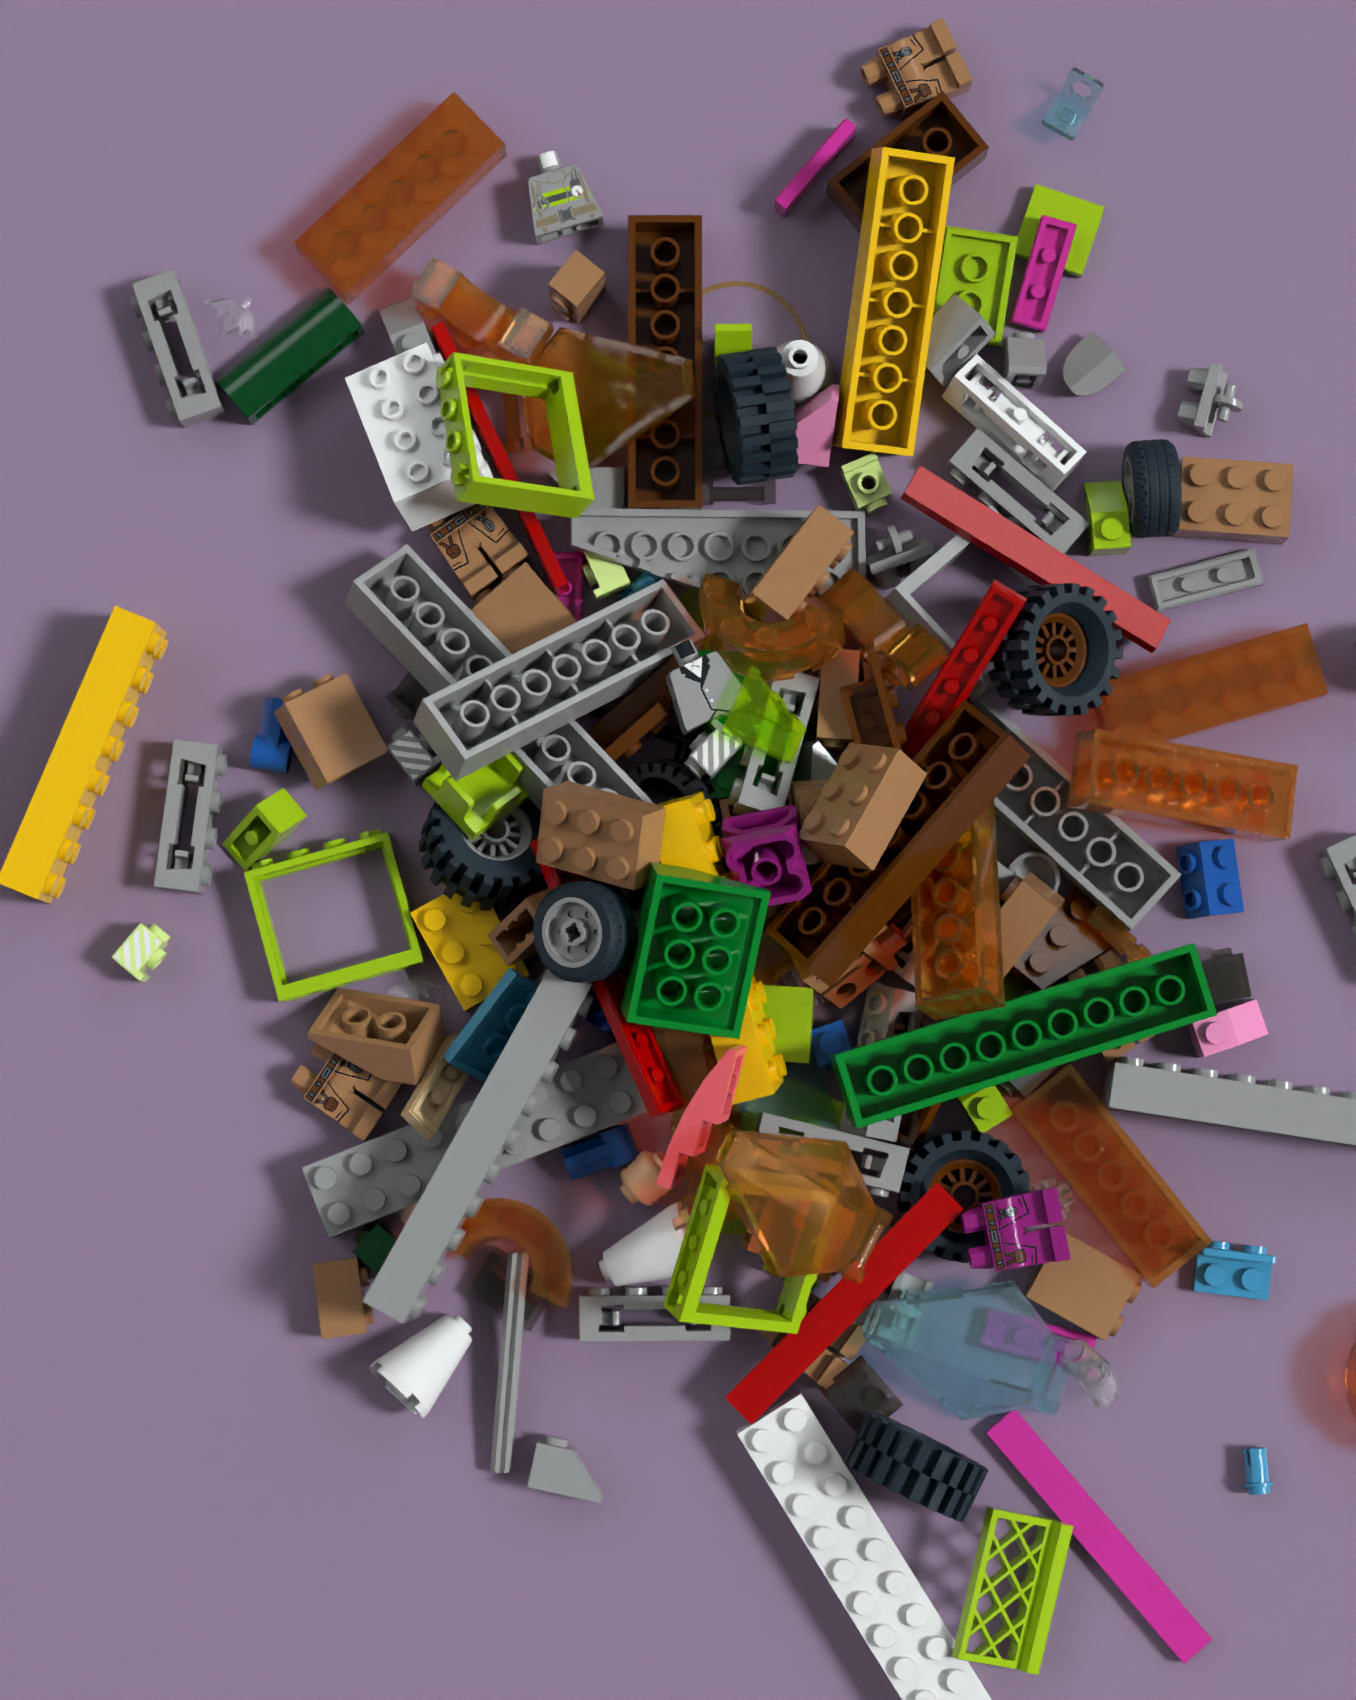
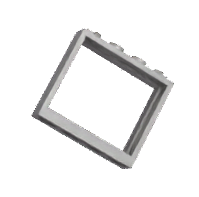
[882,505,1039,701]

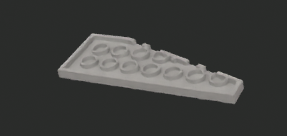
[570,508,867,623]

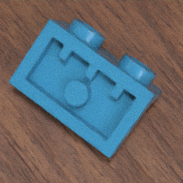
[1192,1240,1276,1300]

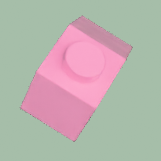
[793,384,840,467]
[1186,999,1268,1058]

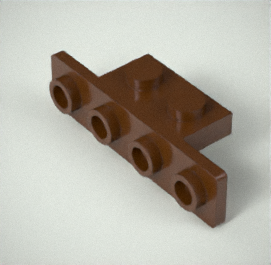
[839,641,913,760]
[587,655,680,761]

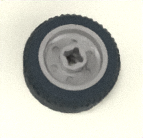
[1122,439,1182,538]
[533,880,637,983]

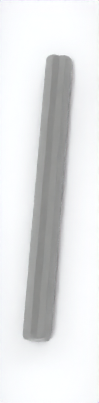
[490,1250,529,1474]

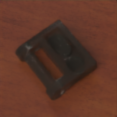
[702,439,776,506]

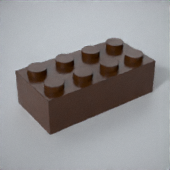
[826,91,989,234]

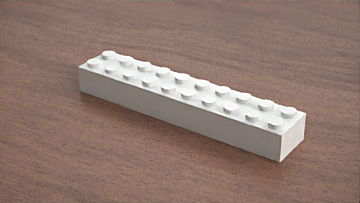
[736,1390,992,1700]

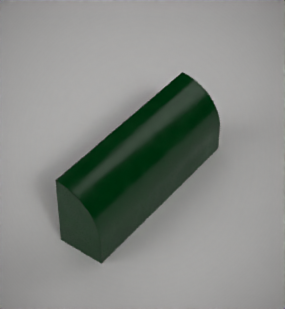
[215,287,365,425]

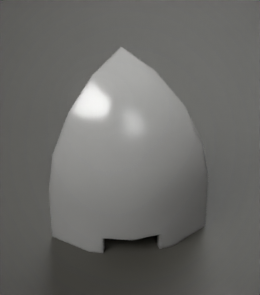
[1063,331,1126,396]

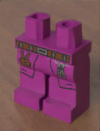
[960,1186,1071,1272]

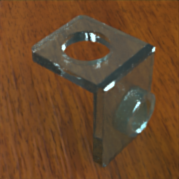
[1042,67,1104,141]

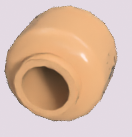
[620,1151,674,1206]

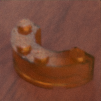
[408,257,554,365]
[819,568,947,691]
[699,573,846,681]
[448,1198,575,1311]

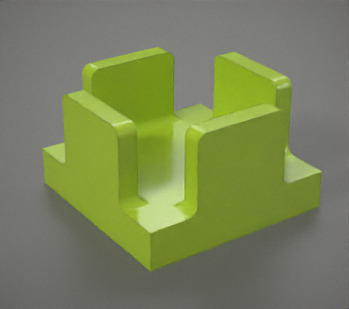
[422,753,529,840]

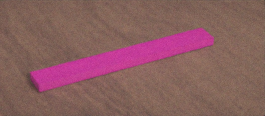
[986,1408,1212,1664]

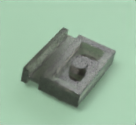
[467,1246,559,1332]
[819,1355,904,1433]

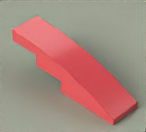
[656,1044,747,1189]

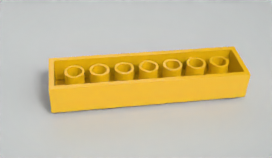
[832,147,955,457]
[0,606,168,904]
[657,791,787,1105]

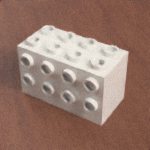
[345,342,494,532]

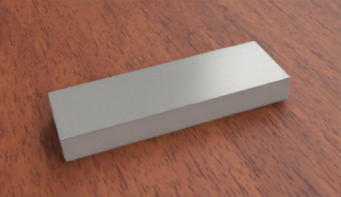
[1146,548,1264,612]

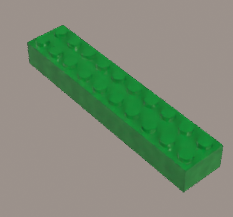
[830,943,1217,1129]

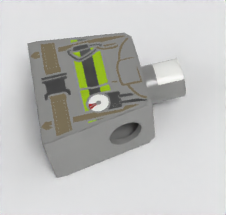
[528,151,603,245]

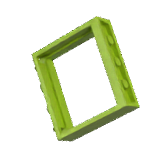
[436,352,595,519]
[244,829,426,1003]
[663,1164,841,1334]

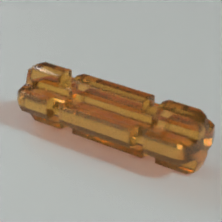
[1086,906,1151,962]

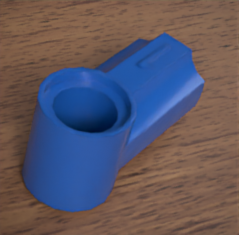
[250,697,293,774]
[560,1123,639,1180]

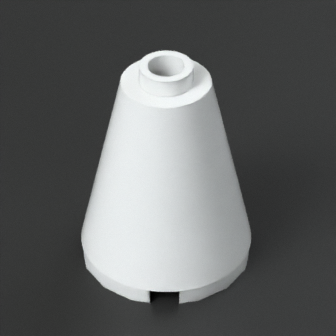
[776,340,834,410]
[599,1201,690,1286]
[369,1314,472,1419]

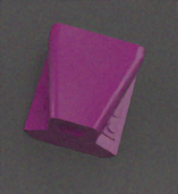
[721,805,812,906]

